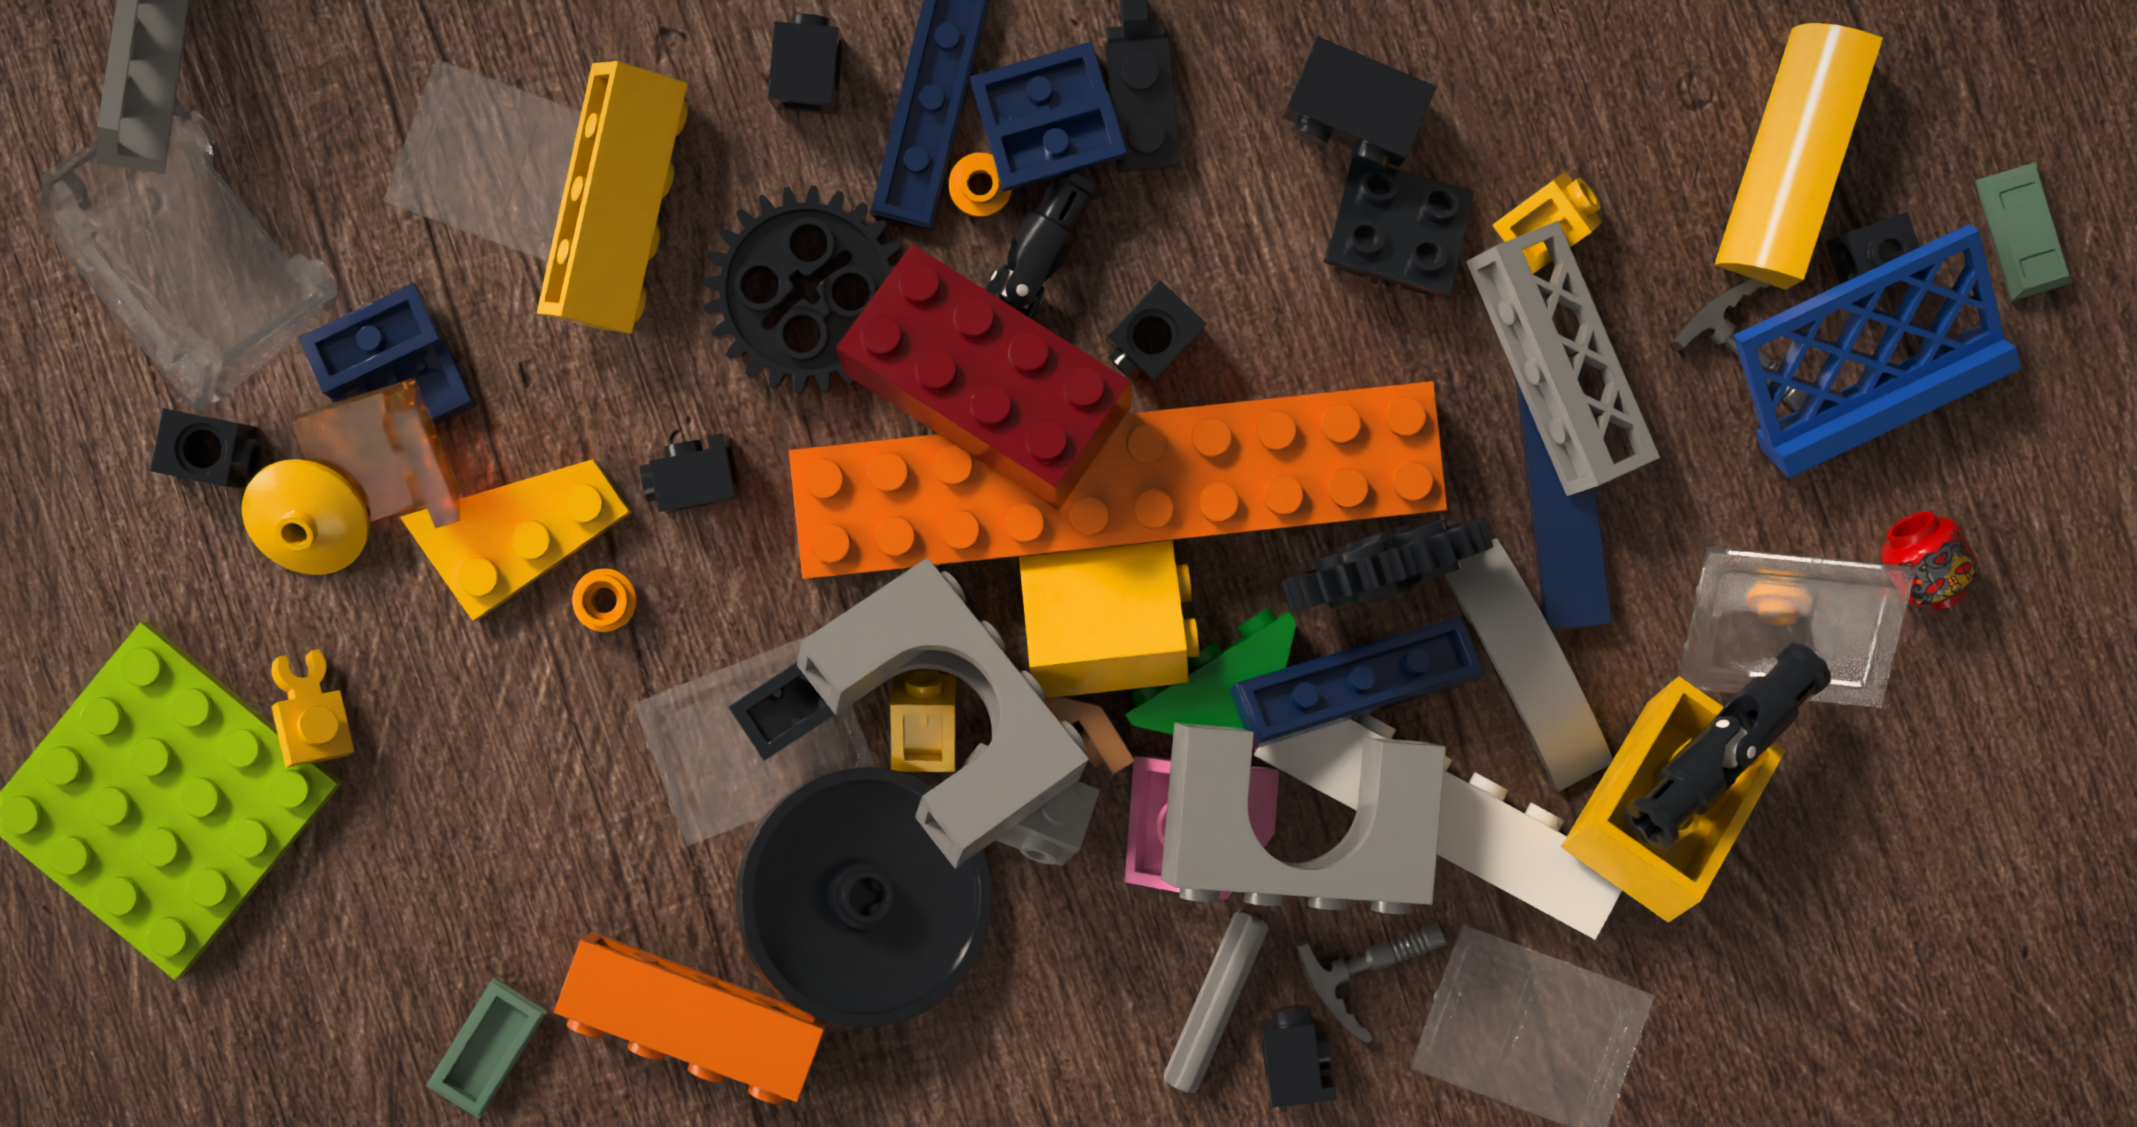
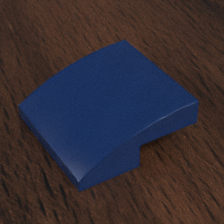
[969,41,1127,192]
[299,283,477,459]

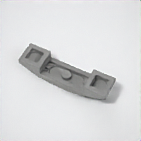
[1443,538,1613,792]

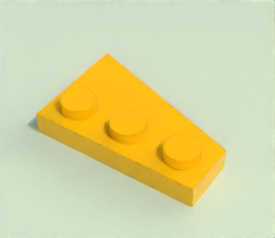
[400,459,633,621]

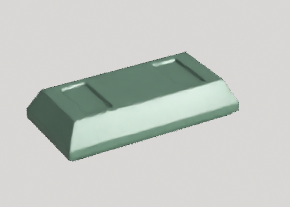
[1974,162,2073,302]
[426,977,548,1119]

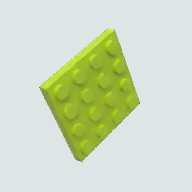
[0,621,343,980]

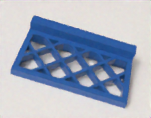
[1733,224,2022,478]

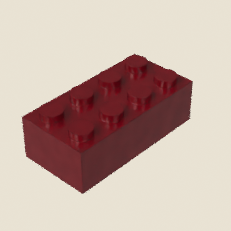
[836,244,1131,511]

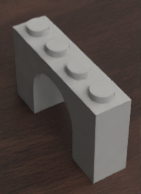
[797,557,1089,869]
[1161,723,1446,914]

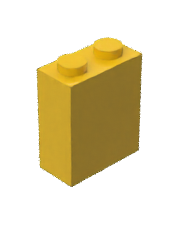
[1019,540,1199,698]

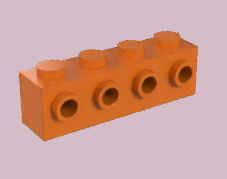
[554,931,828,1105]

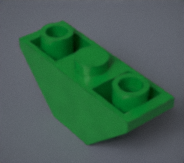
[1124,607,1296,735]

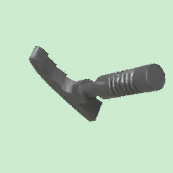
[1670,278,1808,411]
[1295,922,1446,1043]

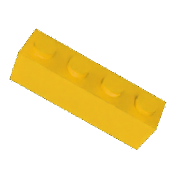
[537,61,688,334]

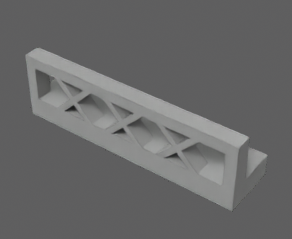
[97,0,190,174]
[1466,221,1660,496]

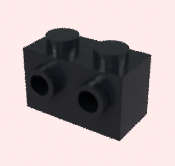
[1282,36,1437,170]

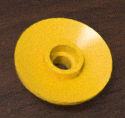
[242,459,370,575]

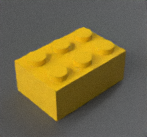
[1561,676,1786,923]

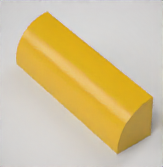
[1714,23,1883,290]

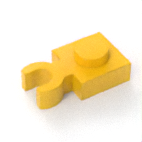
[271,649,355,769]

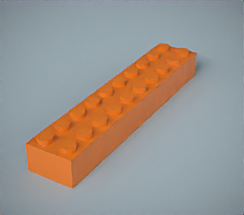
[789,381,1447,579]

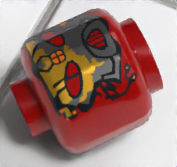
[1880,511,1978,610]

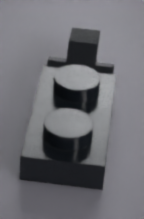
[1105,0,1181,173]

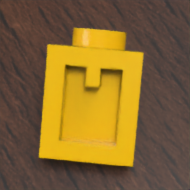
[1493,172,1602,274]
[890,669,956,772]

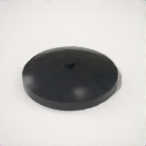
[736,767,992,1028]

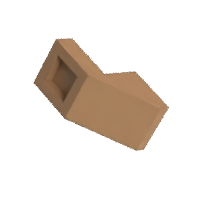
[1044,696,1135,774]

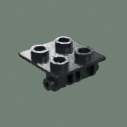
[1323,158,1474,300]

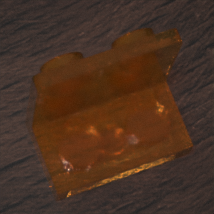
[291,378,460,528]

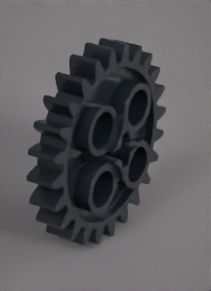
[702,185,902,395]
[1281,517,1493,611]

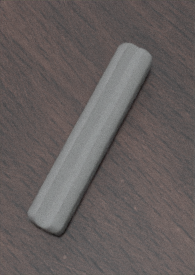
[1164,911,1268,1093]

